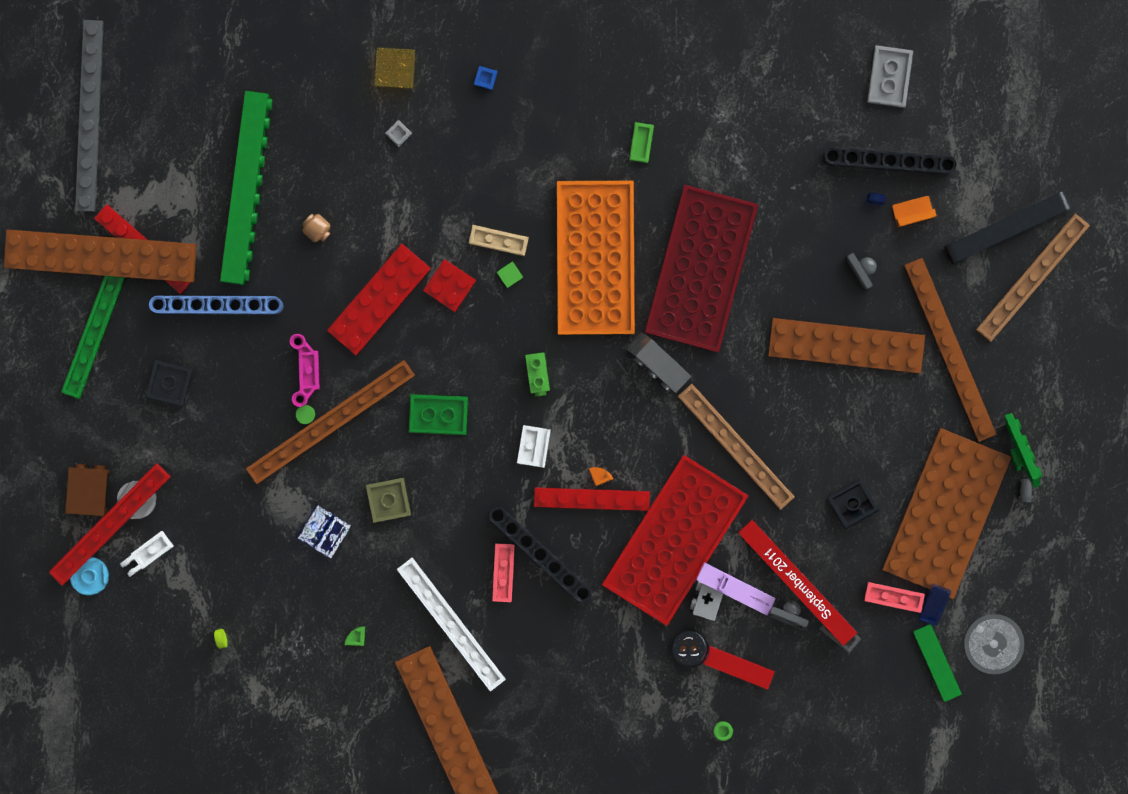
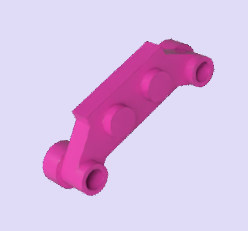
[290,334,320,407]

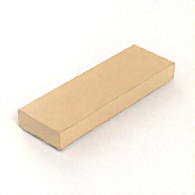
[468,225,529,256]

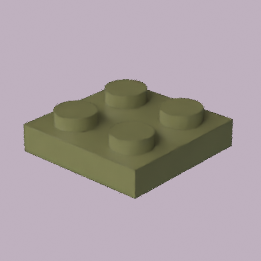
[366,478,411,523]

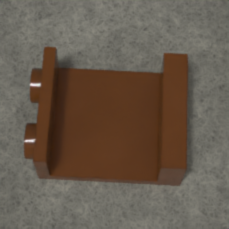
[65,464,110,516]

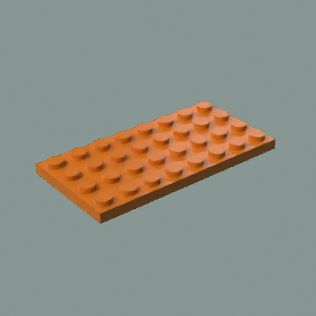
[557,181,635,335]

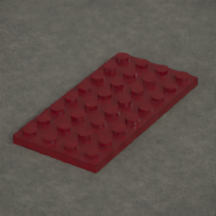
[645,184,759,353]

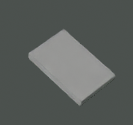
[867,45,913,108]

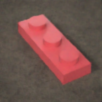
[492,543,515,602]
[864,582,925,613]

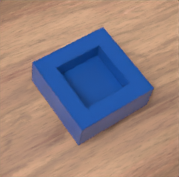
[474,66,498,90]

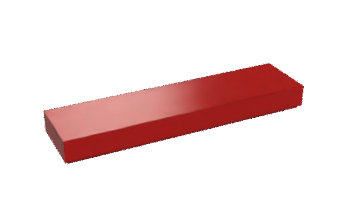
[703,646,775,689]

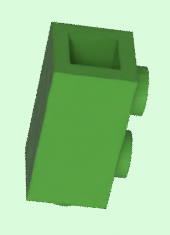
[525,352,550,397]

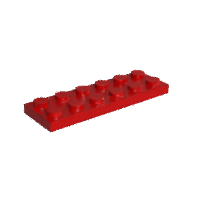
[327,244,431,356]

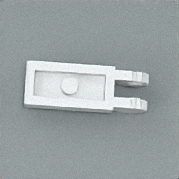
[120,531,174,577]

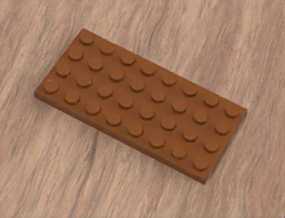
[882,428,1011,599]

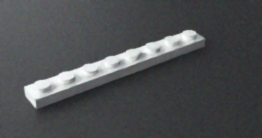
[397,557,506,691]

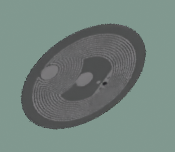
[964,614,1024,674]

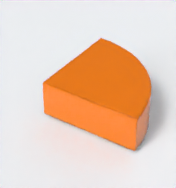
[589,467,613,486]

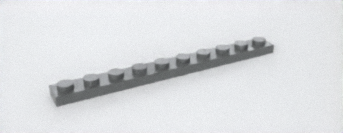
[75,20,104,212]

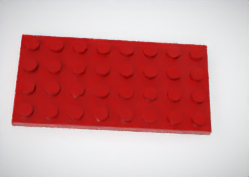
[602,455,748,626]

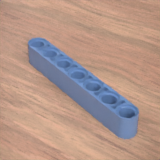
[149,296,283,315]

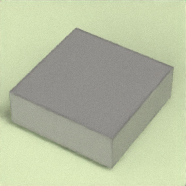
[385,120,412,147]

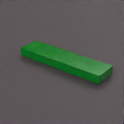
[913,624,962,702]

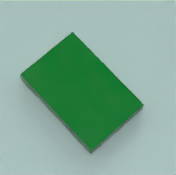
[409,394,468,435]

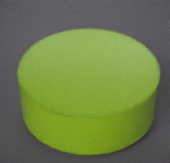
[214,629,227,649]

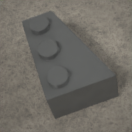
[626,332,691,393]

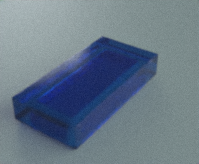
[919,584,951,626]

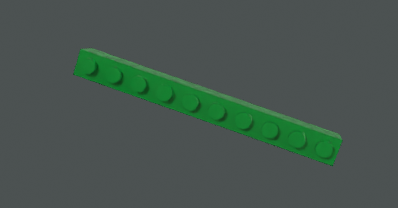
[220,91,273,285]

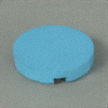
[70,557,109,595]

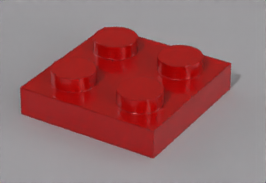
[423,259,476,312]

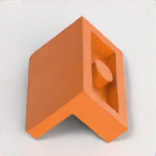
[892,196,937,228]

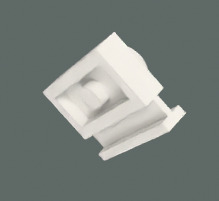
[517,425,551,468]

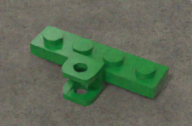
[1005,413,1043,488]

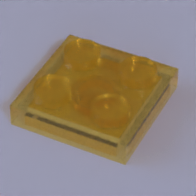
[375,48,415,89]

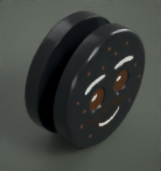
[672,631,710,667]

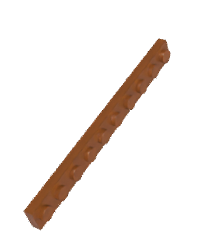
[904,258,997,442]
[246,360,415,484]

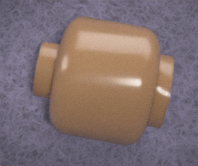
[302,214,331,242]

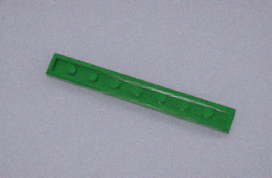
[61,276,125,399]

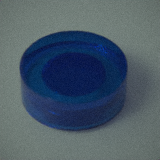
[866,193,886,205]

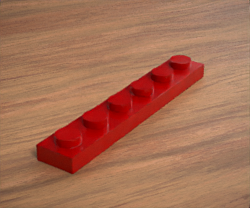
[94,204,192,294]
[534,488,650,511]

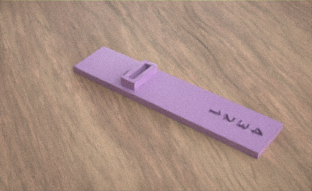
[696,563,776,616]

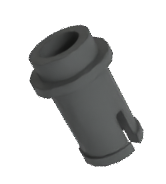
[1018,479,1033,502]

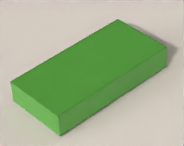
[629,122,654,163]

